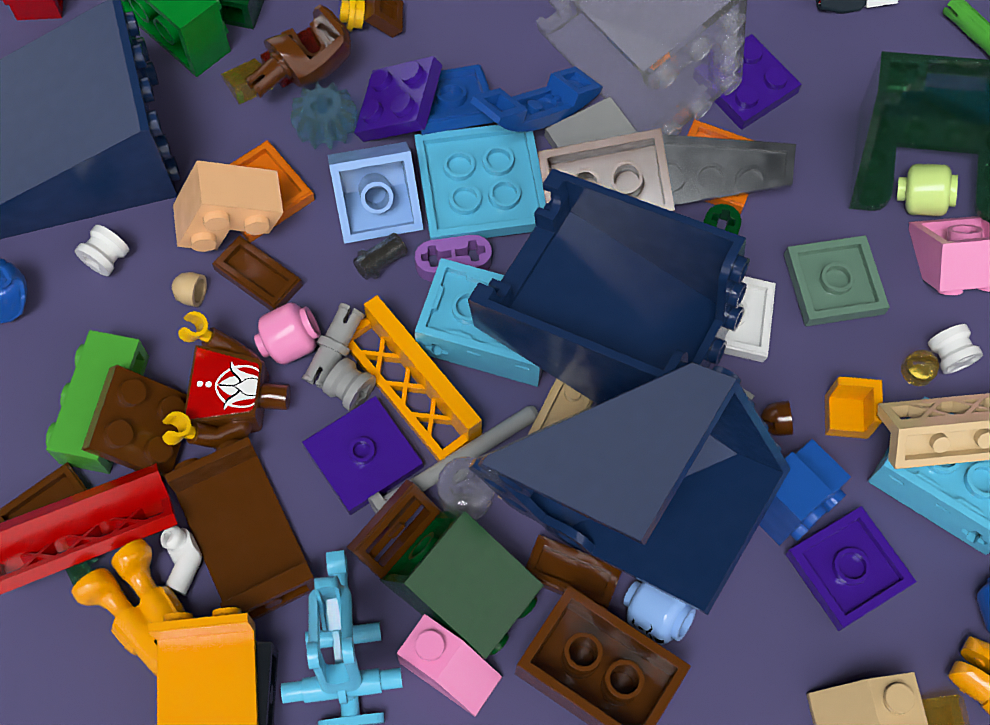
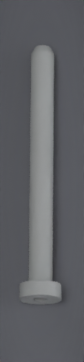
[368,406,539,514]

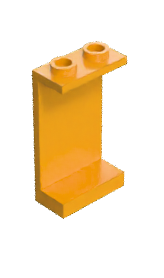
[148,607,258,725]

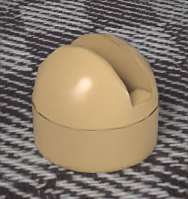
[172,272,207,307]

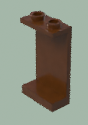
[164,437,315,621]

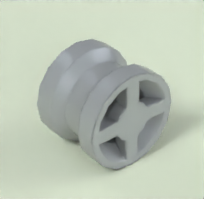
[322,357,376,411]

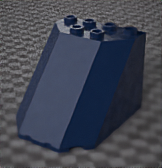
[468,363,791,615]

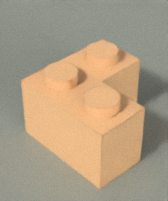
[173,160,283,252]

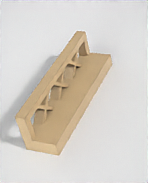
[877,393,990,469]

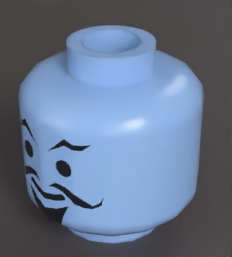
[623,581,696,645]

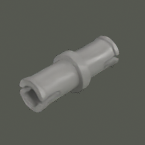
[302,303,365,389]

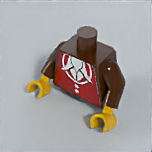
[162,311,291,449]

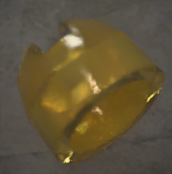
[901,349,939,386]

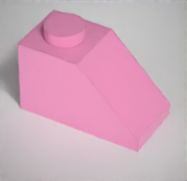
[397,614,502,717]

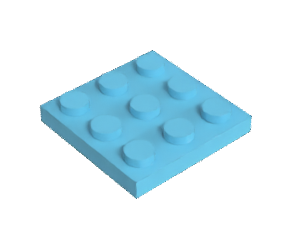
[414,125,546,240]

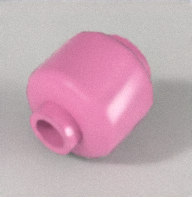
[254,302,321,365]

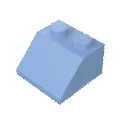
[328,142,424,244]

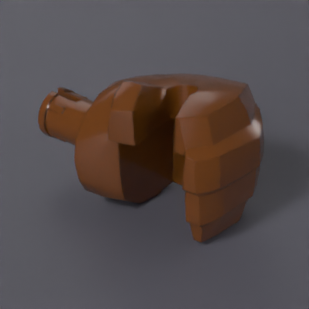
[244,4,351,99]

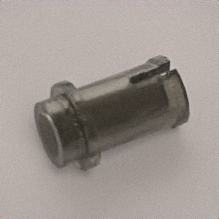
[353,233,408,280]

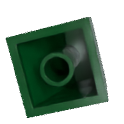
[379,511,544,659]

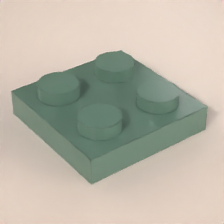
[784,235,890,327]

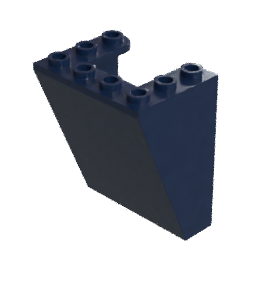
[0,0,181,239]
[468,168,750,404]

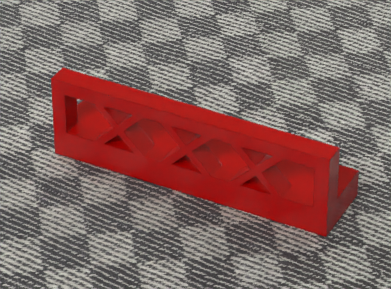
[0,464,178,595]

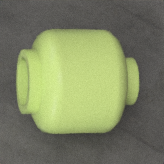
[897,164,958,216]

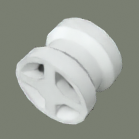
[75,225,129,276]
[928,324,983,374]

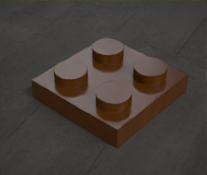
[81,365,187,480]

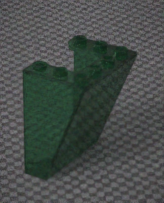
[849,51,990,222]

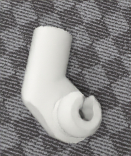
[160,526,202,595]

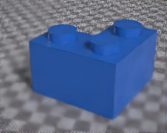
[759,439,851,546]

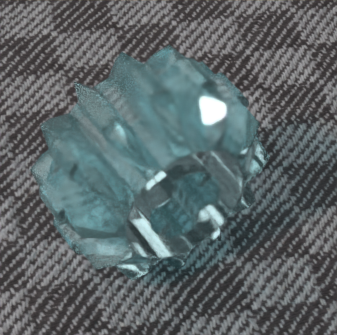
[290,81,357,150]

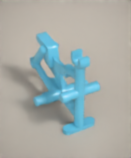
[281,550,403,725]

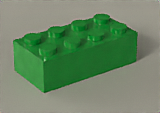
[122,0,231,77]

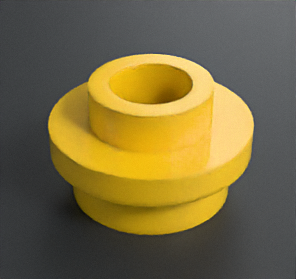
[339,0,365,32]

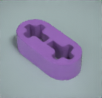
[415,235,492,282]

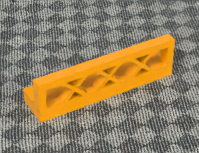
[347,295,482,462]

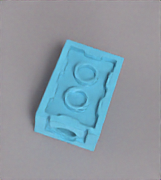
[415,258,543,387]
[868,396,990,555]

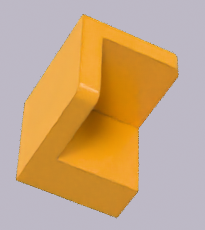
[825,377,883,439]

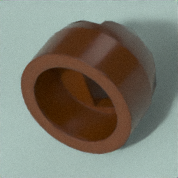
[761,400,793,436]

